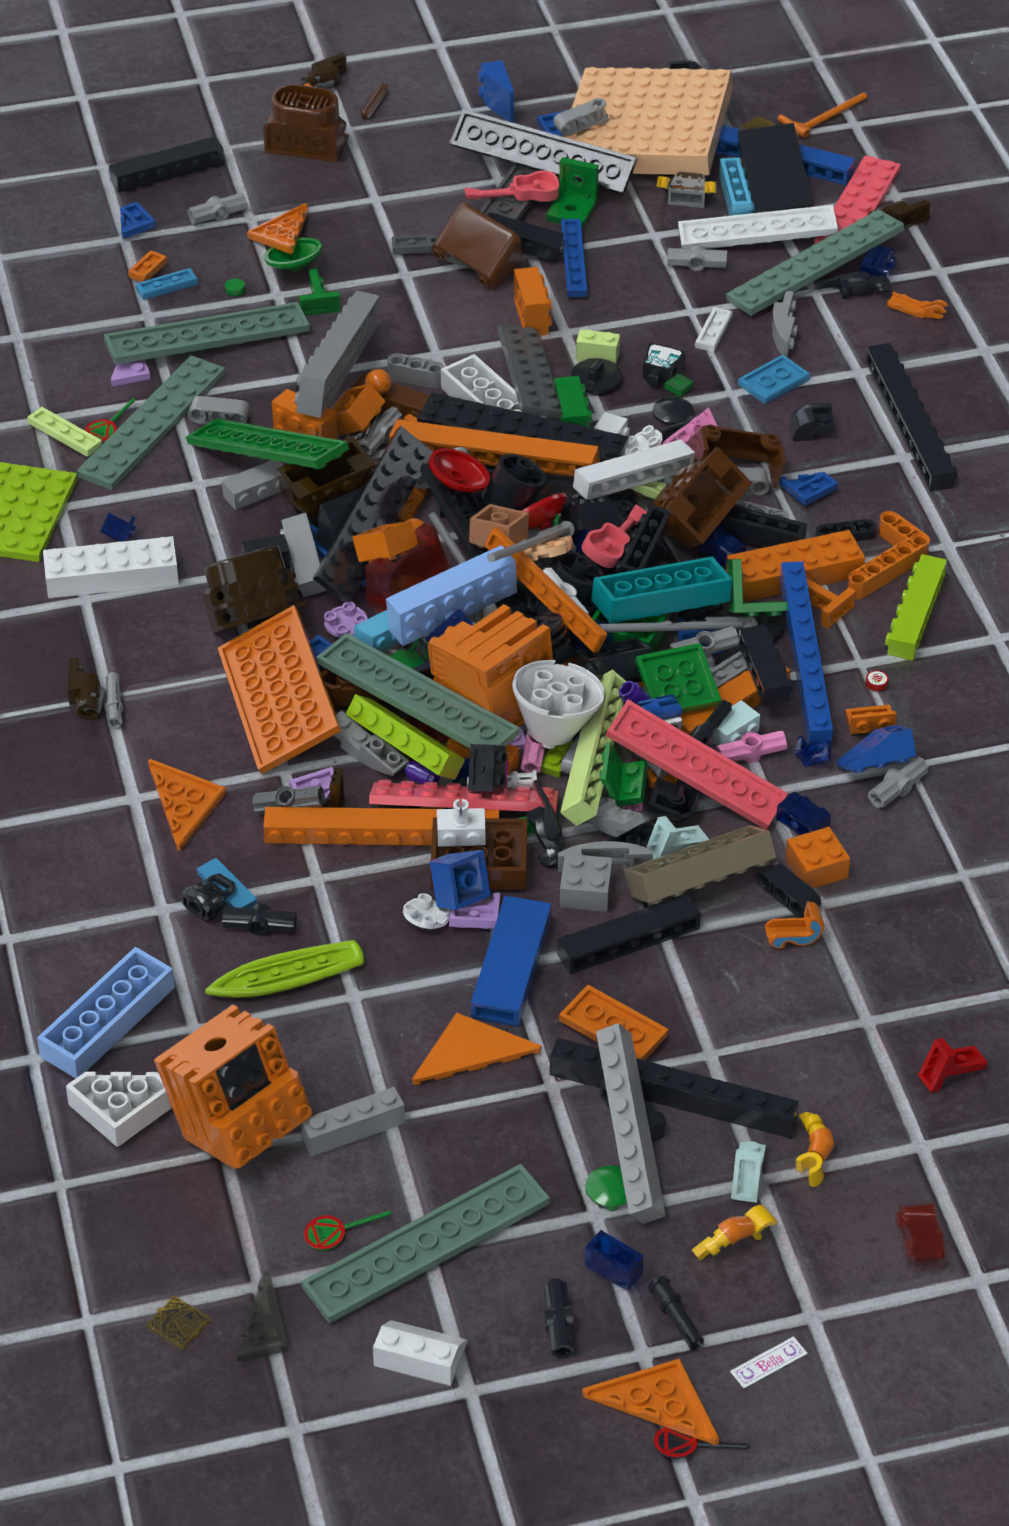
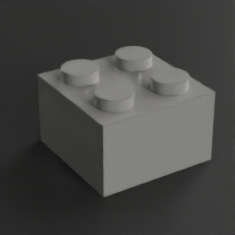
[560,854,612,912]

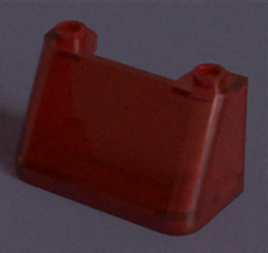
[365,522,451,613]

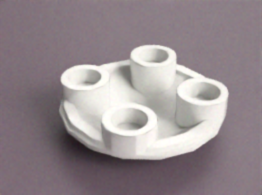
[625,425,663,455]
[403,893,450,929]

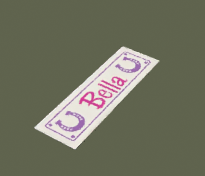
[730,1336,808,1388]

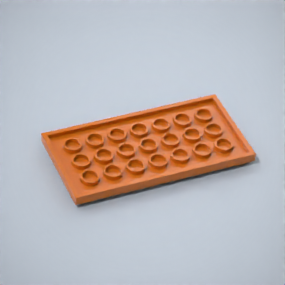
[218,605,342,774]

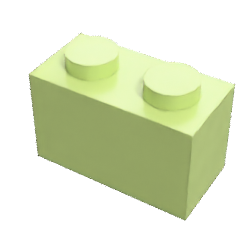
[576,329,620,364]

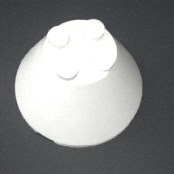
[512,660,604,749]

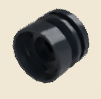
[532,612,575,665]

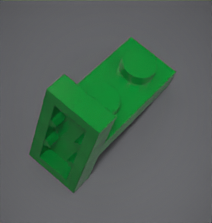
[299,269,340,316]

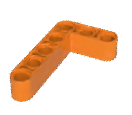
[847,511,930,600]

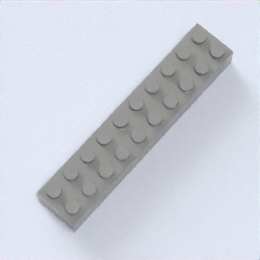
[294,290,379,418]

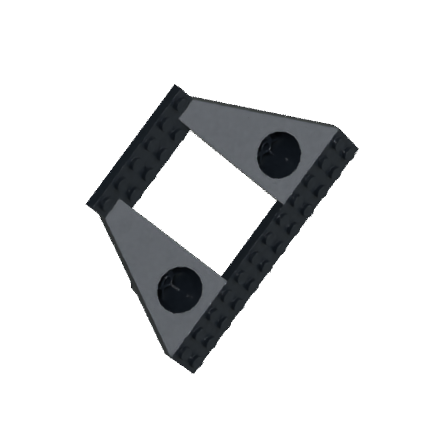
[419,454,678,632]

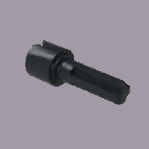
[689,700,732,747]

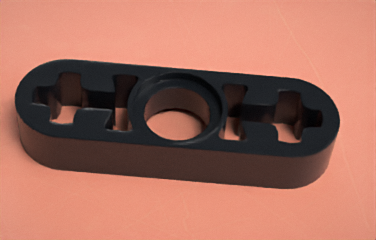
[815,519,877,541]

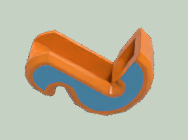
[765,901,825,948]

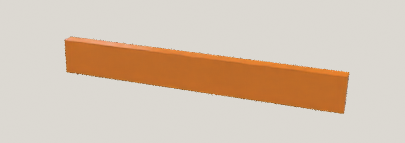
[484,527,607,653]

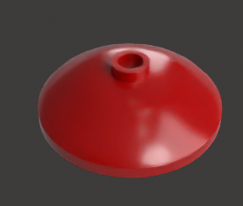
[429,448,490,493]
[522,493,567,531]

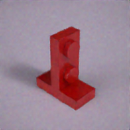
[918,1038,988,1093]

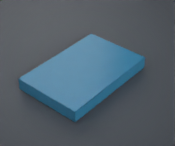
[738,355,811,404]

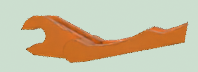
[887,291,948,319]

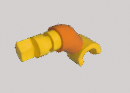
[796,1112,834,1187]
[692,1205,778,1261]

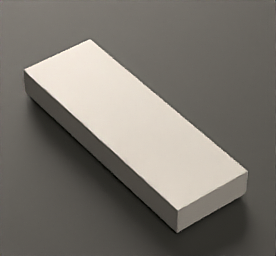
[695,307,733,352]

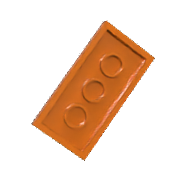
[559,985,669,1060]

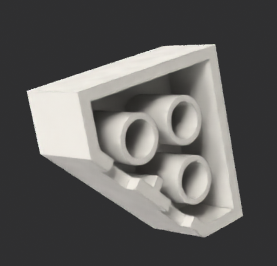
[66,1072,172,1147]

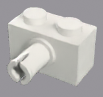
[437,799,485,846]

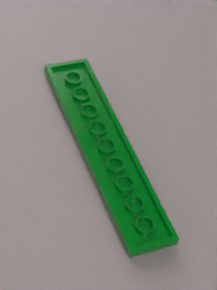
[186,419,349,469]

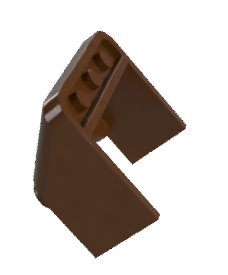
[690,424,786,488]

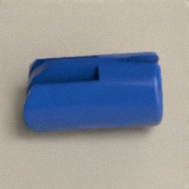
[637,694,683,720]

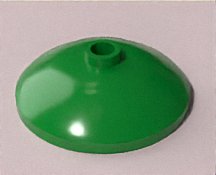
[264,238,323,271]

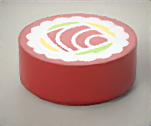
[866,670,889,691]

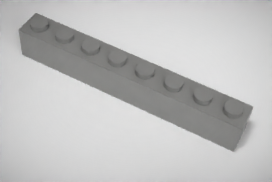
[596,1023,666,1224]

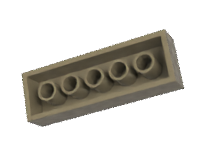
[624,825,776,905]

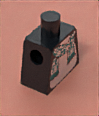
[643,343,686,386]

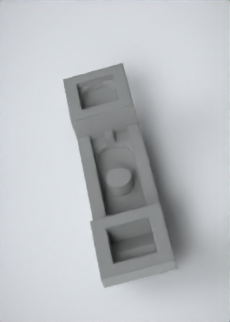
[558,841,653,872]

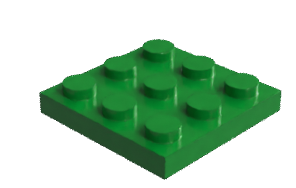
[635,643,721,713]

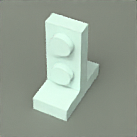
[646,816,709,859]
[731,1141,766,1203]

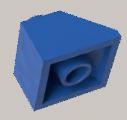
[430,850,491,910]

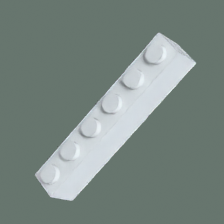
[573,440,695,500]

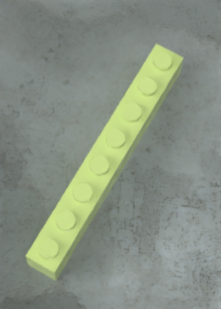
[560,669,627,826]

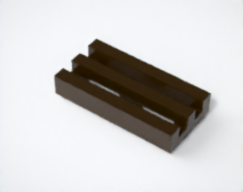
[329,768,345,808]

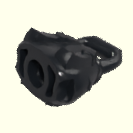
[180,873,235,921]

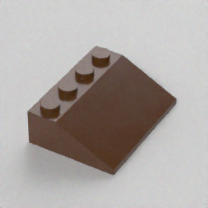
[430,817,527,890]

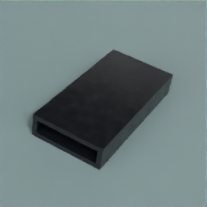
[737,123,813,213]

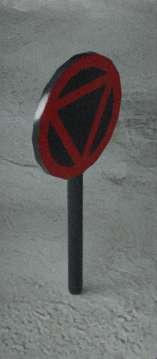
[653,1427,749,1459]

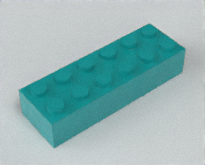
[591,557,733,624]

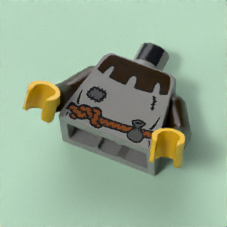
[657,171,716,208]

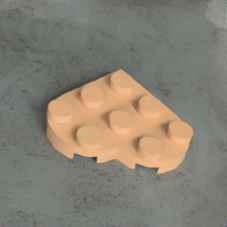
[523,535,574,561]

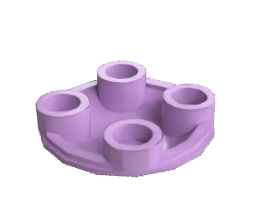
[324,602,368,638]

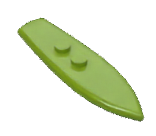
[205,940,364,998]

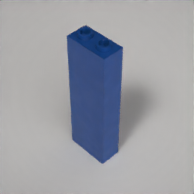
[471,896,551,1027]

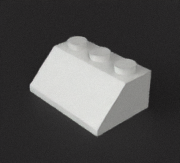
[373,1320,467,1386]

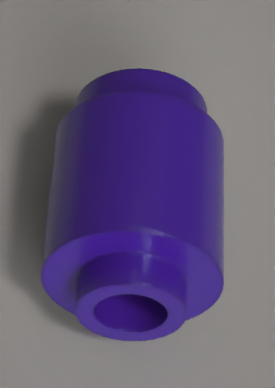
[619,681,651,704]
[405,760,440,785]

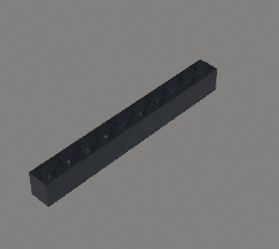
[866,343,958,492]
[550,1038,799,1139]

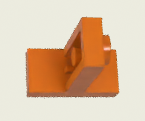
[806,578,856,629]

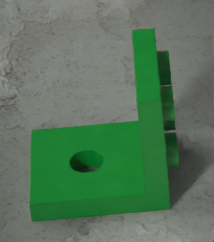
[546,157,599,229]
[727,559,787,617]

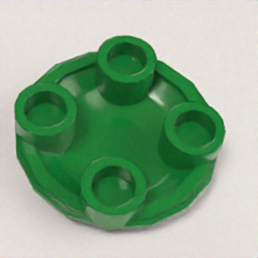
[585,1165,627,1211]

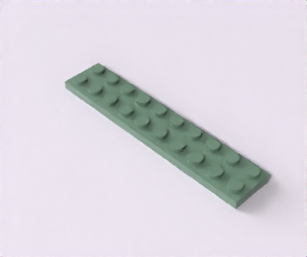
[726,209,904,316]
[104,302,310,364]
[76,355,226,490]
[317,633,520,748]
[301,1164,550,1324]

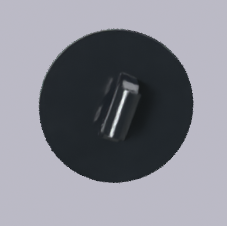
[571,358,622,394]

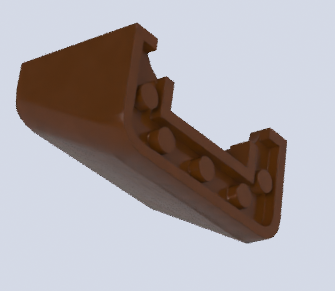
[432,203,523,291]

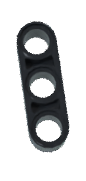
[756,862,822,918]

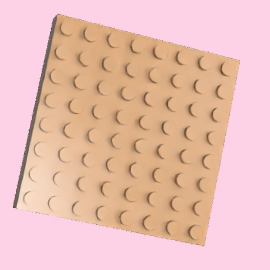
[562,67,733,175]

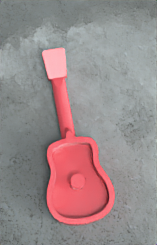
[464,171,559,202]
[582,505,647,568]

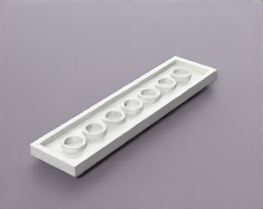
[678,205,838,249]

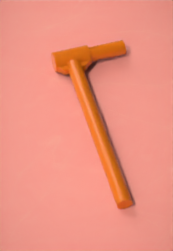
[777,92,867,139]

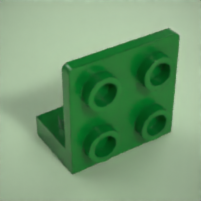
[600,742,648,807]

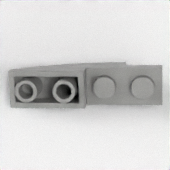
[772,291,798,357]
[334,711,409,776]
[587,795,645,837]

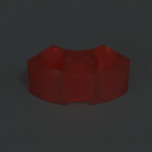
[895,1202,945,1262]

